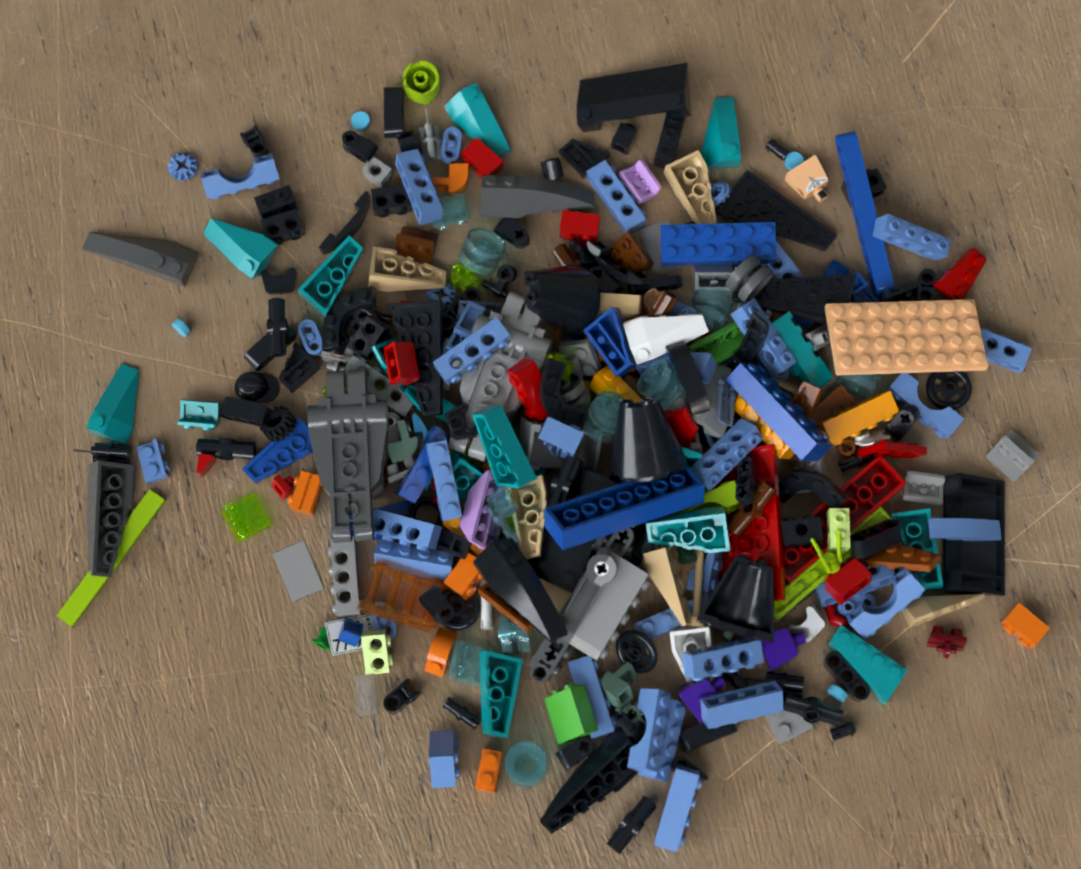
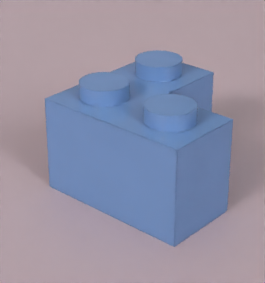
[429,730,460,788]

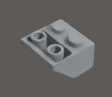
[693,265,733,297]

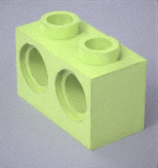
[827,508,850,552]
[361,629,393,675]

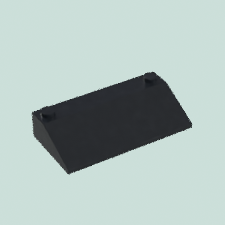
[577,63,691,133]
[527,468,619,593]
[943,473,1005,596]

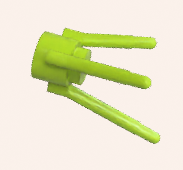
[811,529,843,574]

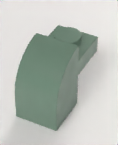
[387,420,418,463]
[602,662,637,710]

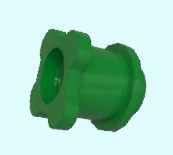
[311,627,331,651]

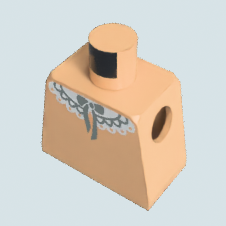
[785,155,829,203]

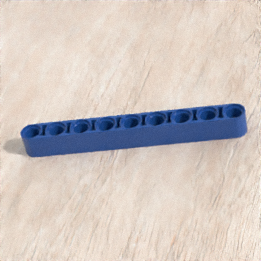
[835,131,895,297]

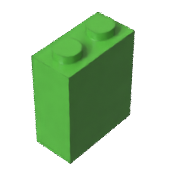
[544,683,598,745]

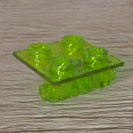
[220,492,272,544]

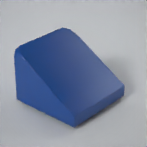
[338,617,363,646]

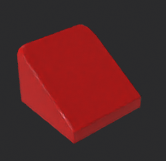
[196,454,217,477]

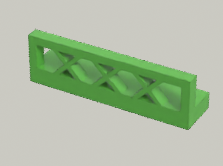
[688,322,744,364]

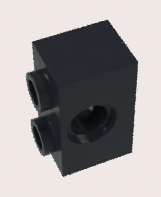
[781,515,824,548]

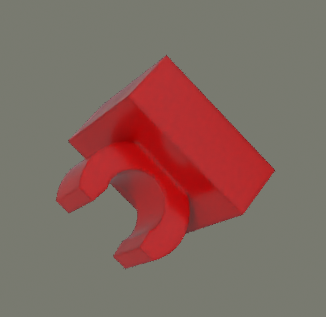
[271,475,294,501]

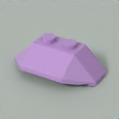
[460,470,507,549]

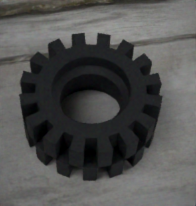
[260,405,297,442]

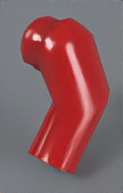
[824,605,850,628]

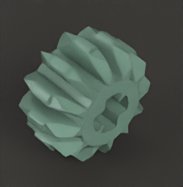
[614,700,646,731]

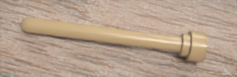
[688,550,704,627]

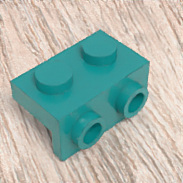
[177,399,220,430]

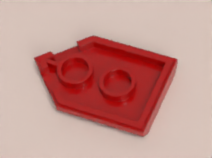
[664,407,699,449]

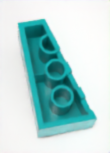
[298,236,363,318]
[772,311,833,388]
[472,405,537,488]
[891,508,943,591]
[827,625,908,705]
[479,651,523,738]

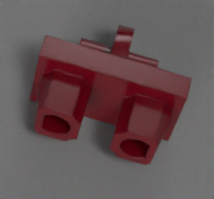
[927,625,967,659]

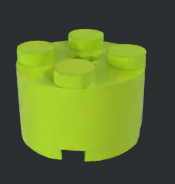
[402,61,441,105]

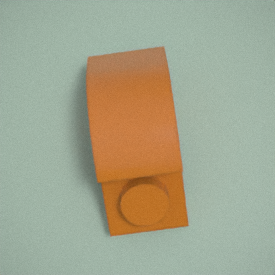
[431,164,469,198]
[424,627,458,677]

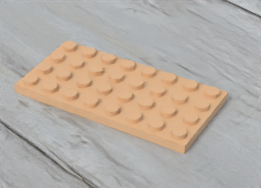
[824,299,988,376]

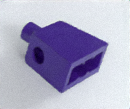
[761,628,806,672]
[676,676,727,723]

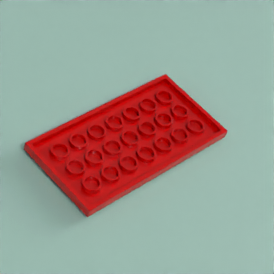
[705,444,786,602]

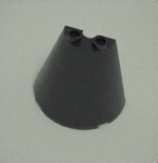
[524,265,601,339]
[610,398,688,482]
[697,554,774,643]

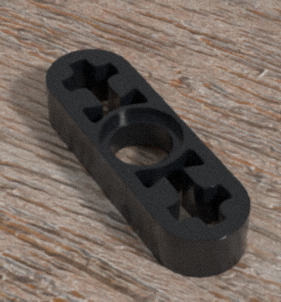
[627,275,683,295]
[735,456,758,506]

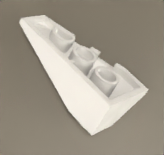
[623,314,709,365]
[669,623,715,683]

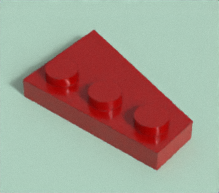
[933,248,987,300]
[857,439,927,458]

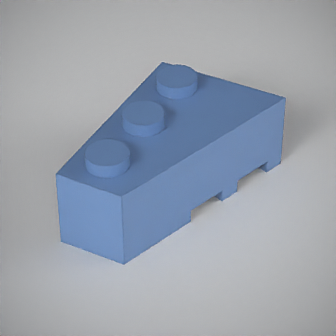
[538,417,584,461]

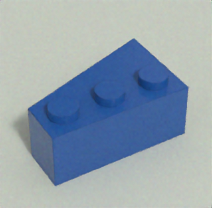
[583,307,637,377]

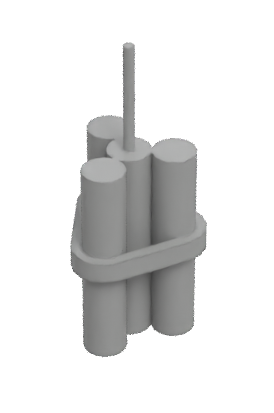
[418,108,442,163]

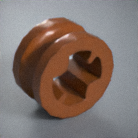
[837,439,855,458]

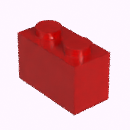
[461,137,504,180]
[559,210,600,242]
[383,341,420,385]
[825,558,871,605]

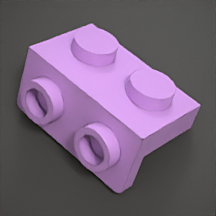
[618,159,662,204]

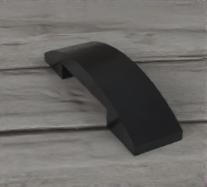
[319,191,370,255]
[586,239,653,284]
[727,312,769,372]
[665,341,711,416]
[398,514,472,559]

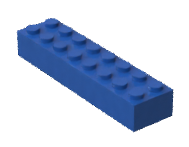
[544,465,705,550]

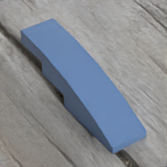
[928,518,1002,541]

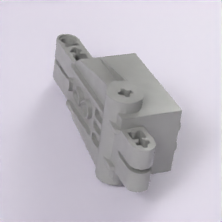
[448,291,553,462]

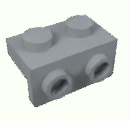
[903,470,945,506]

